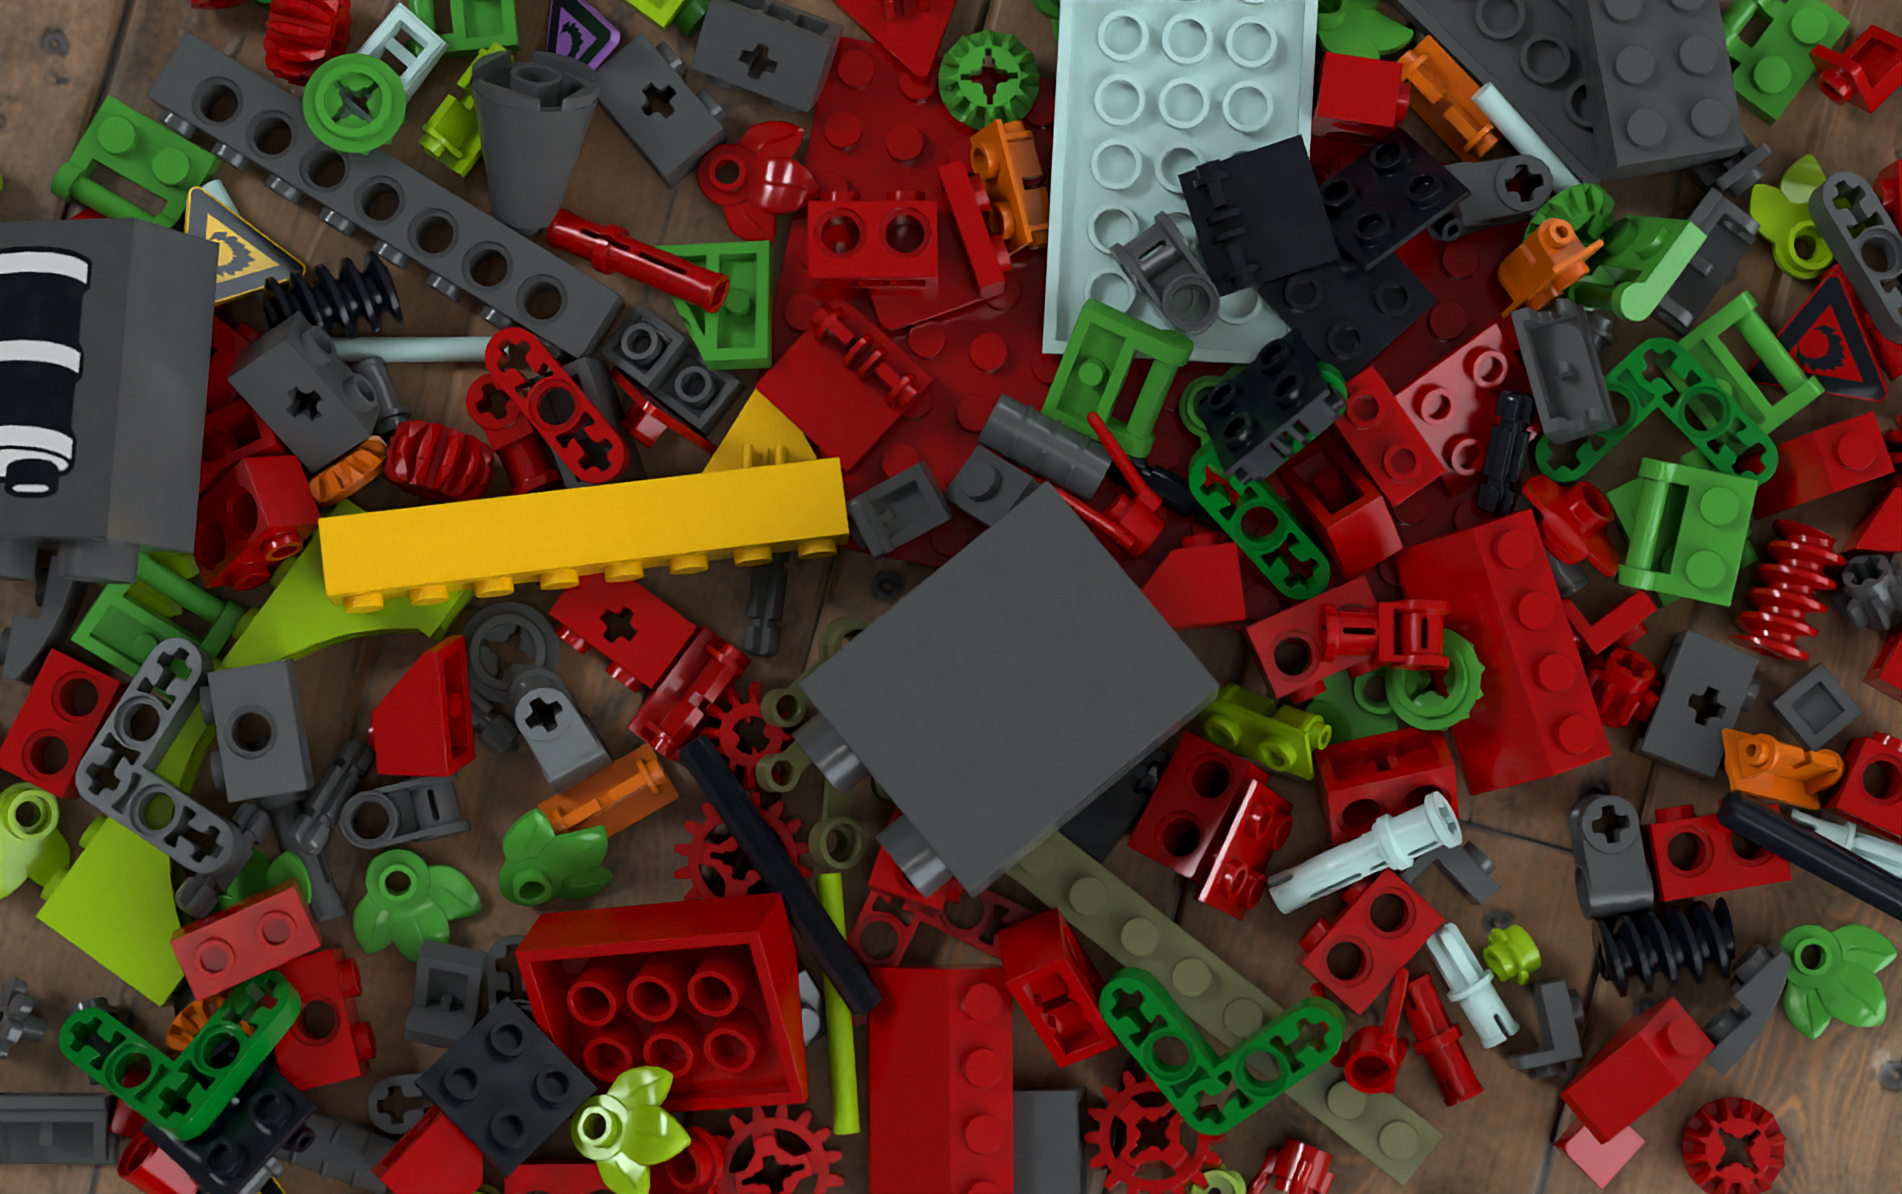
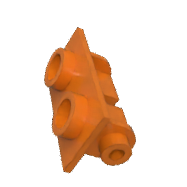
[1397,34,1504,162]
[970,119,1050,256]
[1497,218,1604,319]
[1722,728,1846,811]
[537,743,680,839]

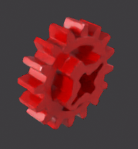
[674,792,813,901]
[1084,1071,1226,1194]
[713,1104,845,1194]

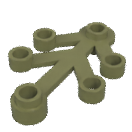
[756,617,894,869]

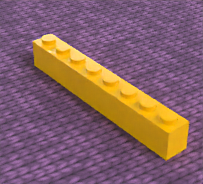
[318,457,849,613]

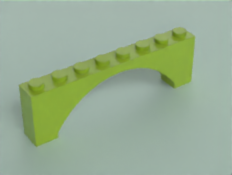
[36,498,475,1007]

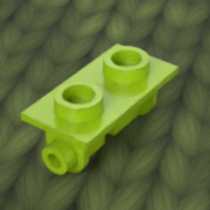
[417,42,514,178]
[1198,683,1332,781]

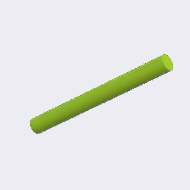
[816,873,860,1135]

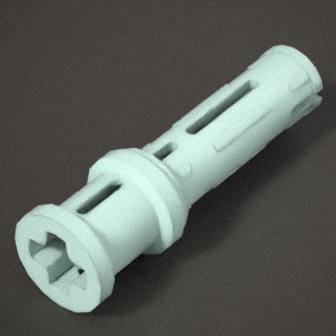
[1268,791,1462,914]

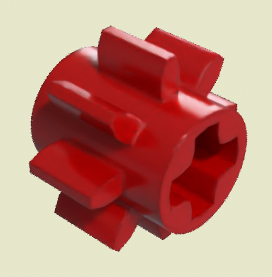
[1585,648,1662,728]

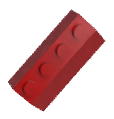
[1391,508,1612,795]
[867,963,1014,1194]

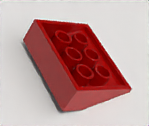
[515,892,809,1120]

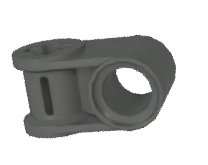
[1444,155,1553,236]
[1109,211,1220,337]
[508,666,614,795]
[340,771,471,850]
[1568,794,1654,921]

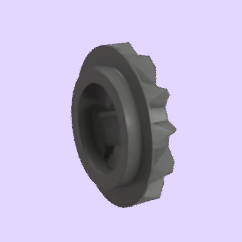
[461,602,561,704]

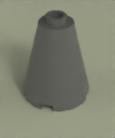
[471,50,601,235]

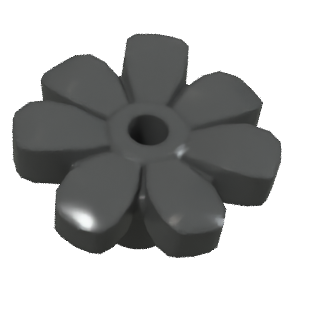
[0,977,47,1060]

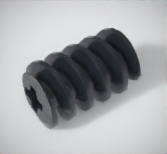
[262,250,404,340]
[1592,897,1735,998]

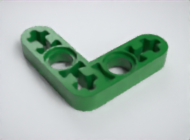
[1535,337,1779,486]
[1188,361,1348,600]
[1099,967,1346,1135]
[58,969,302,1140]

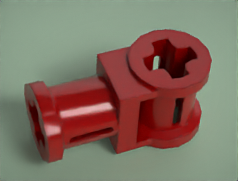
[465,373,563,496]
[1318,599,1450,671]

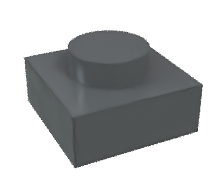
[1767,663,1863,752]

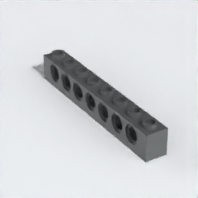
[146,31,626,365]

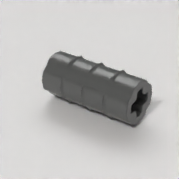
[977,393,1112,502]
[273,1110,399,1194]

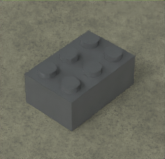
[1570,0,1745,182]

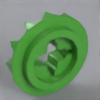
[938,28,1040,130]
[303,53,407,156]
[1522,183,1615,248]
[1385,628,1486,731]

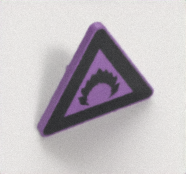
[546,0,620,72]

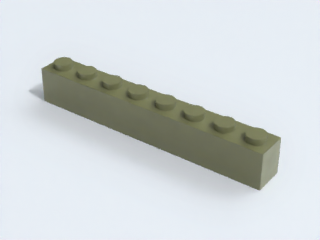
[1006,831,1443,1186]

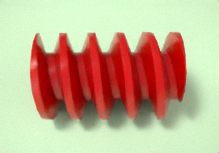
[1727,519,1847,661]

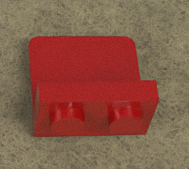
[846,159,1012,331]

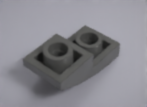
[600,303,746,437]
[0,556,89,683]
[1702,939,1791,1076]

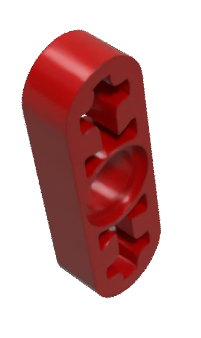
[485,327,630,486]

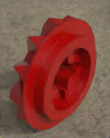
[1681,1097,1786,1194]

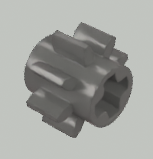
[1832,553,1902,631]

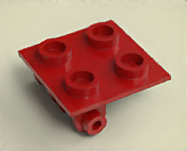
[754,294,934,473]
[1393,321,1543,497]
[1193,779,1294,921]

